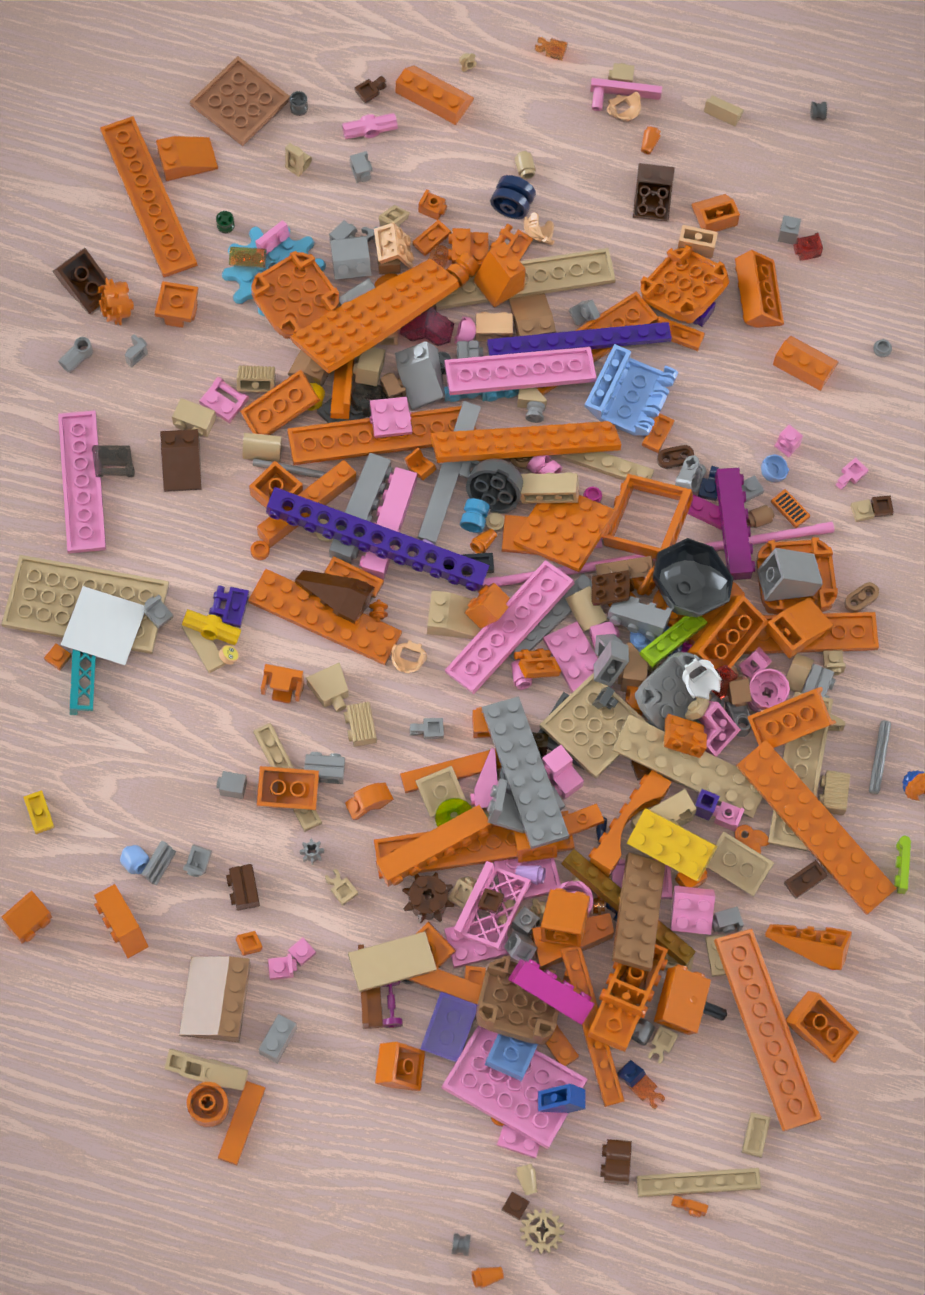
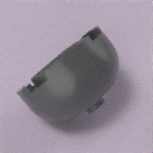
[466,459,523,513]

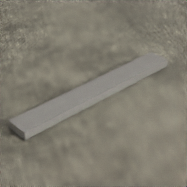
[418,401,481,544]

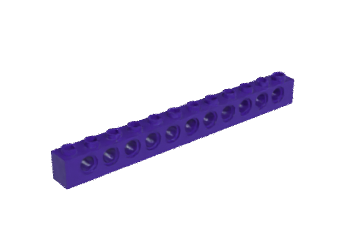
[266,487,490,591]

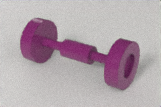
[382,981,403,1028]

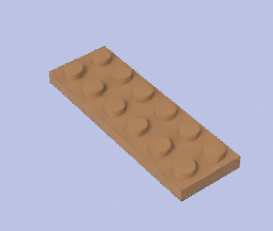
[611,852,665,972]

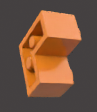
[465,582,510,629]

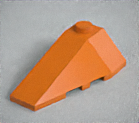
[765,924,852,970]

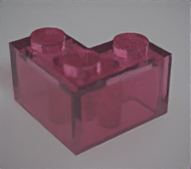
[399,307,455,346]

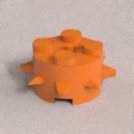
[98,278,134,326]

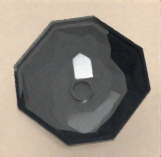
[652,538,733,617]

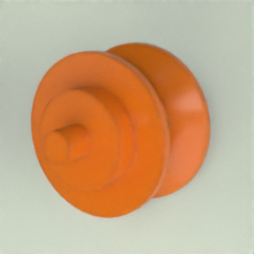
[369,599,388,622]

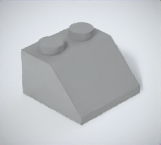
[330,236,372,280]

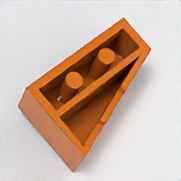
[94,884,149,958]

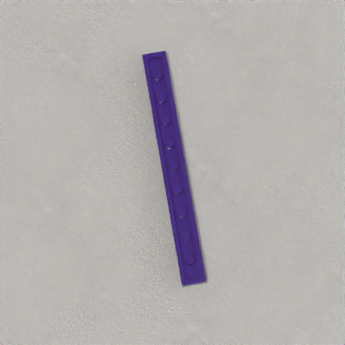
[487,322,672,356]

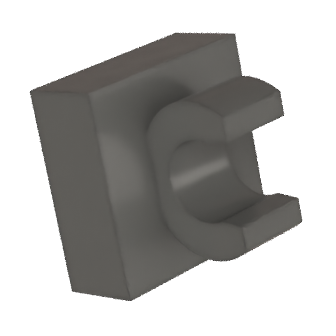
[592,686,618,709]

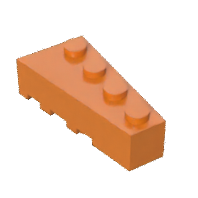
[531,913,614,971]

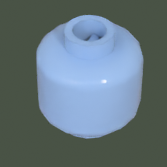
[120,845,149,874]

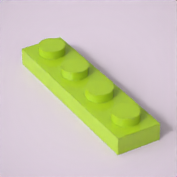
[639,616,707,668]

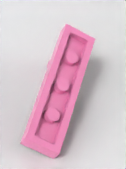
[590,78,662,111]

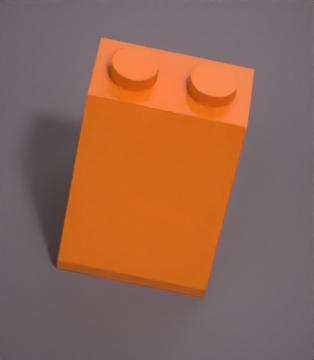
[473,242,526,308]
[541,888,590,947]

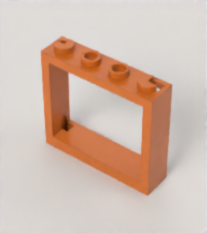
[601,474,693,559]

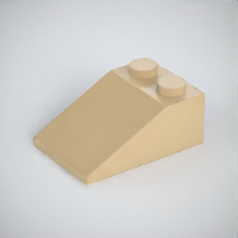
[427,591,484,639]

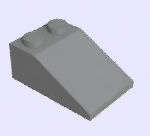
[395,341,445,410]

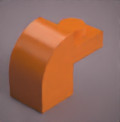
[345,783,394,820]

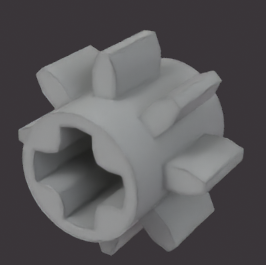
[300,838,324,865]

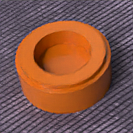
[250,540,270,560]

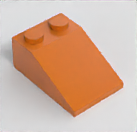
[156,136,218,181]
[256,766,319,810]
[786,991,859,1063]

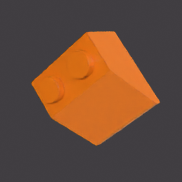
[1,890,52,944]
[375,1042,425,1091]

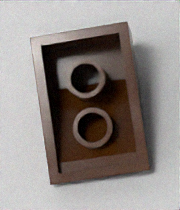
[52,248,109,314]
[160,429,202,492]

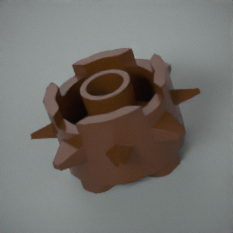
[402,872,455,923]

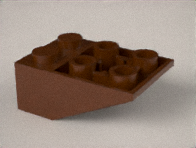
[633,163,675,221]

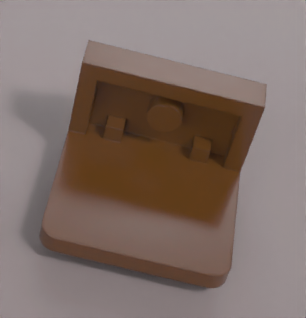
[592,570,634,606]

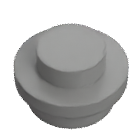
[873,339,892,357]

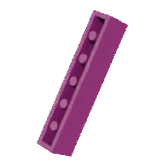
[715,467,755,580]

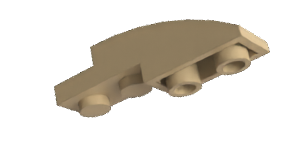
[165,1048,249,1090]

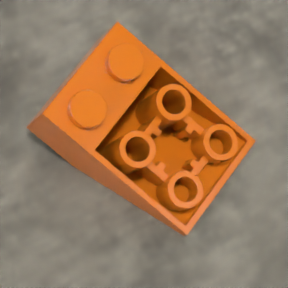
[765,598,834,659]

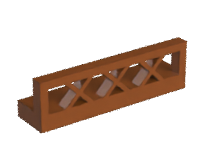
[358,944,383,1029]

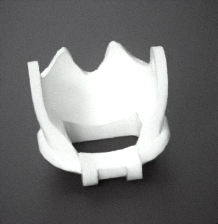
[682,658,722,699]

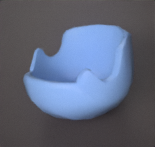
[761,454,789,483]

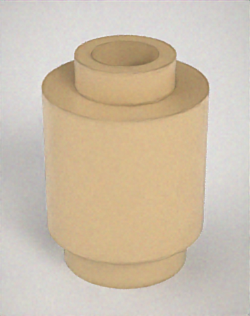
[514,151,536,179]

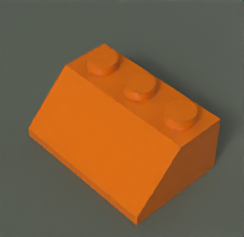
[773,336,839,391]

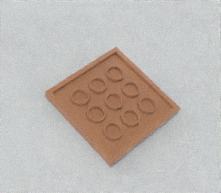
[190,56,290,146]

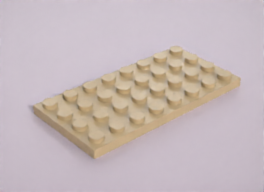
[1,555,169,654]

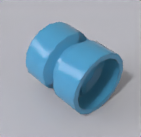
[460,498,490,533]

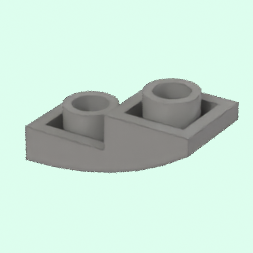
[339,278,376,305]

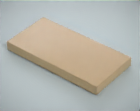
[348,932,437,992]

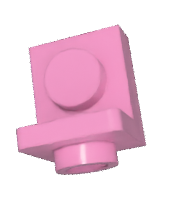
[268,954,297,980]

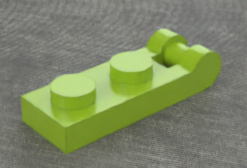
[894,835,911,894]

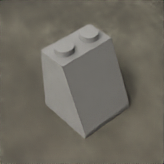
[757,548,823,601]

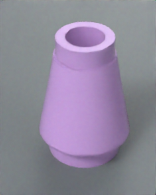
[515,865,546,885]

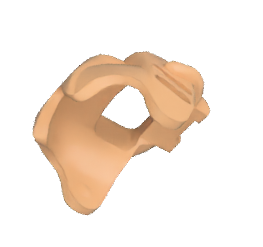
[607,92,641,121]
[524,212,555,245]
[391,640,427,674]

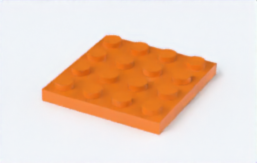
[513,495,616,572]

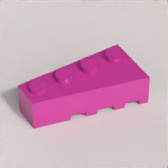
[508,959,594,1025]

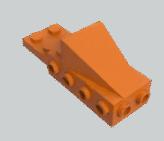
[587,944,668,1052]

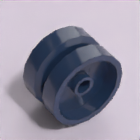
[490,175,536,219]

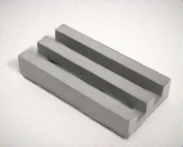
[141,841,176,885]

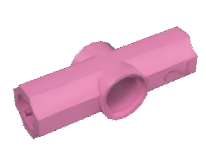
[342,113,398,139]

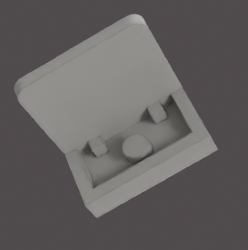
[487,779,525,833]

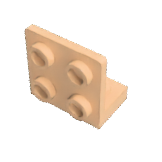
[374,222,414,269]

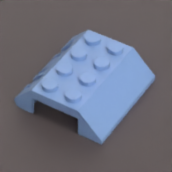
[584,344,678,436]

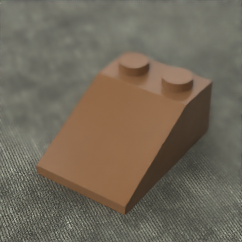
[508,293,556,336]

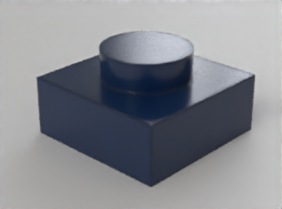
[617,1060,646,1088]

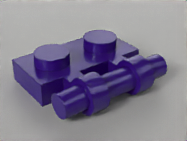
[209,585,249,628]

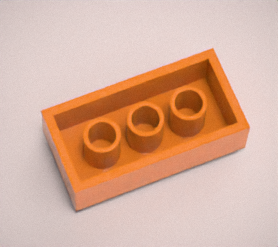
[687,595,769,678]

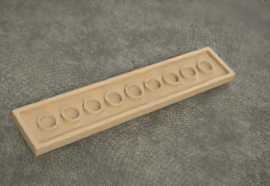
[435,248,616,310]

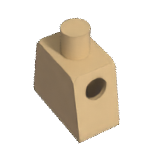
[306,663,349,712]

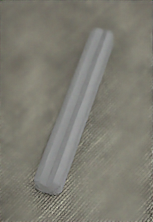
[869,720,891,794]

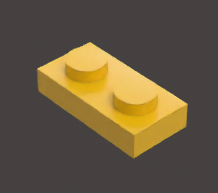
[23,790,55,834]

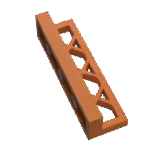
[330,359,354,419]

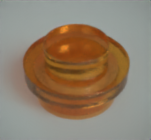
[593,896,605,915]

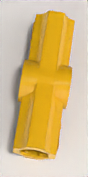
[181,609,241,646]

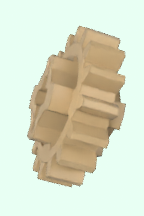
[520,1208,565,1255]

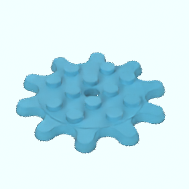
[222,227,326,316]

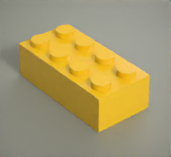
[627,808,717,881]

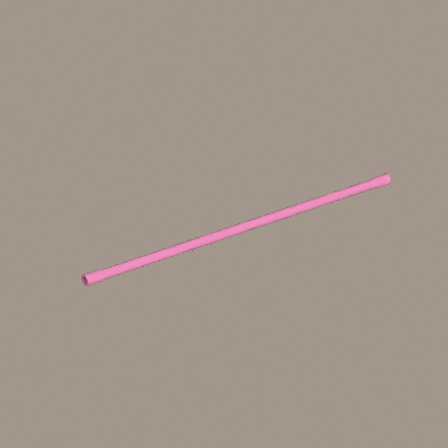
[483,522,834,587]

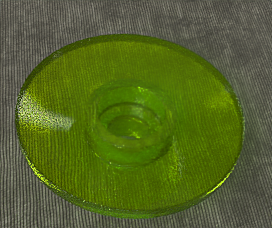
[435,798,472,827]

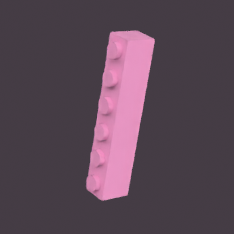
[359,467,417,580]

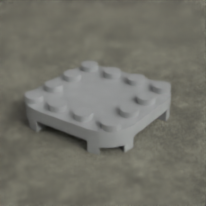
[635,652,726,732]

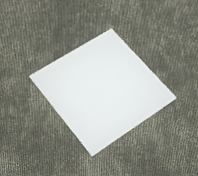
[61,586,144,665]

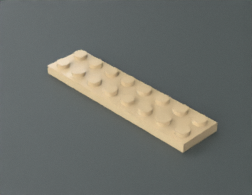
[768,692,833,851]
[612,715,762,818]

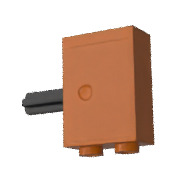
[654,965,727,1035]

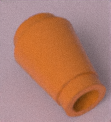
[641,126,661,155]
[470,528,497,554]
[472,1267,504,1289]

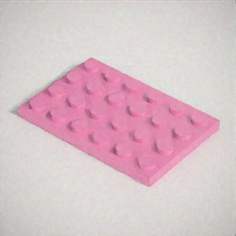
[442,1025,588,1149]

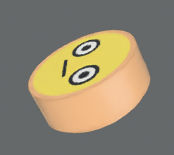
[219,645,239,665]

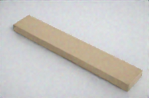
[253,722,322,832]
[636,1168,761,1197]

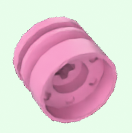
[747,669,790,713]

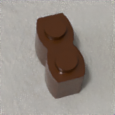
[600,1139,632,1185]

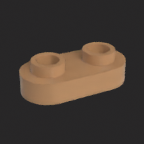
[844,582,879,613]

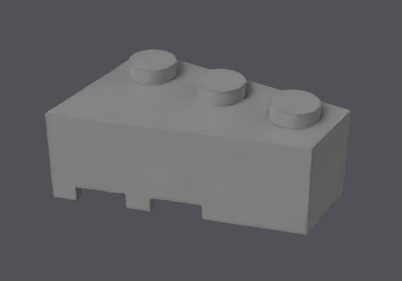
[607,596,672,641]

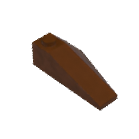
[295,570,375,624]

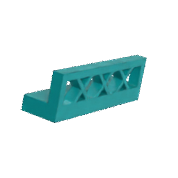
[70,649,96,715]

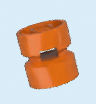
[446,253,480,287]

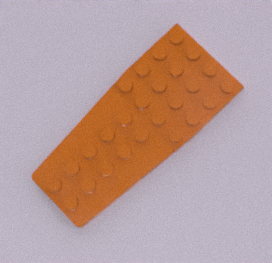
[290,259,460,373]

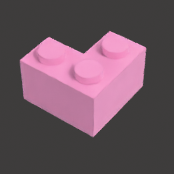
[698,701,741,757]
[542,745,584,800]

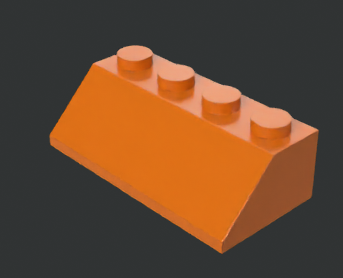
[395,65,474,125]
[735,250,784,328]

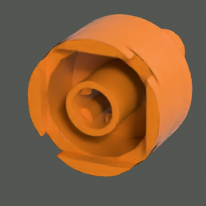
[187,1082,229,1127]

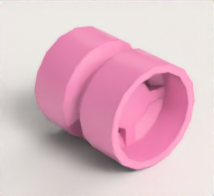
[527,455,562,474]

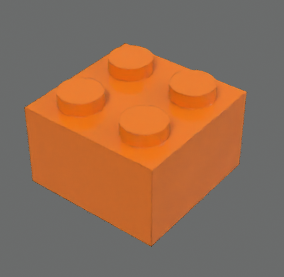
[249,461,303,508]

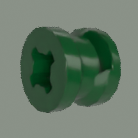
[216,211,235,234]

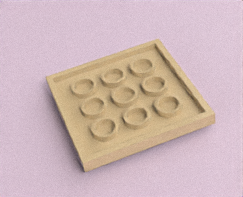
[539,673,649,779]

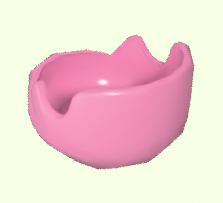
[454,316,476,344]

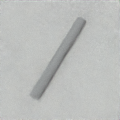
[253,458,327,478]

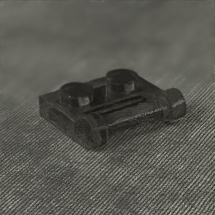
[92,445,135,478]

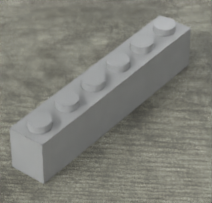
[329,453,393,564]

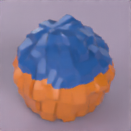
[902,770,925,801]

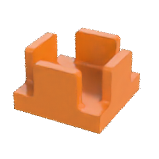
[155,281,199,328]
[261,664,305,703]

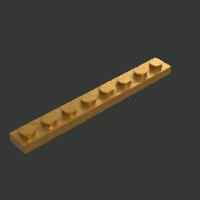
[561,849,696,966]

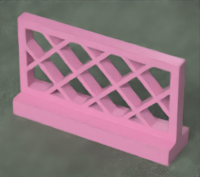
[454,861,531,951]

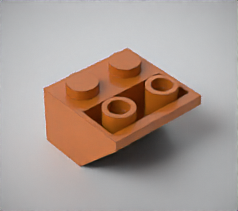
[691,194,740,232]

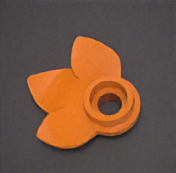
[734,825,770,854]

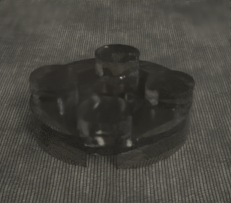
[351,384,388,417]

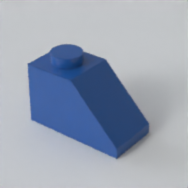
[538,1084,586,1113]

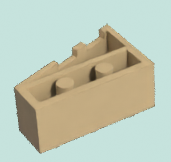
[630,789,697,830]

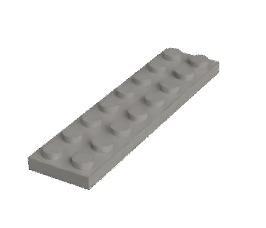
[482,696,569,849]

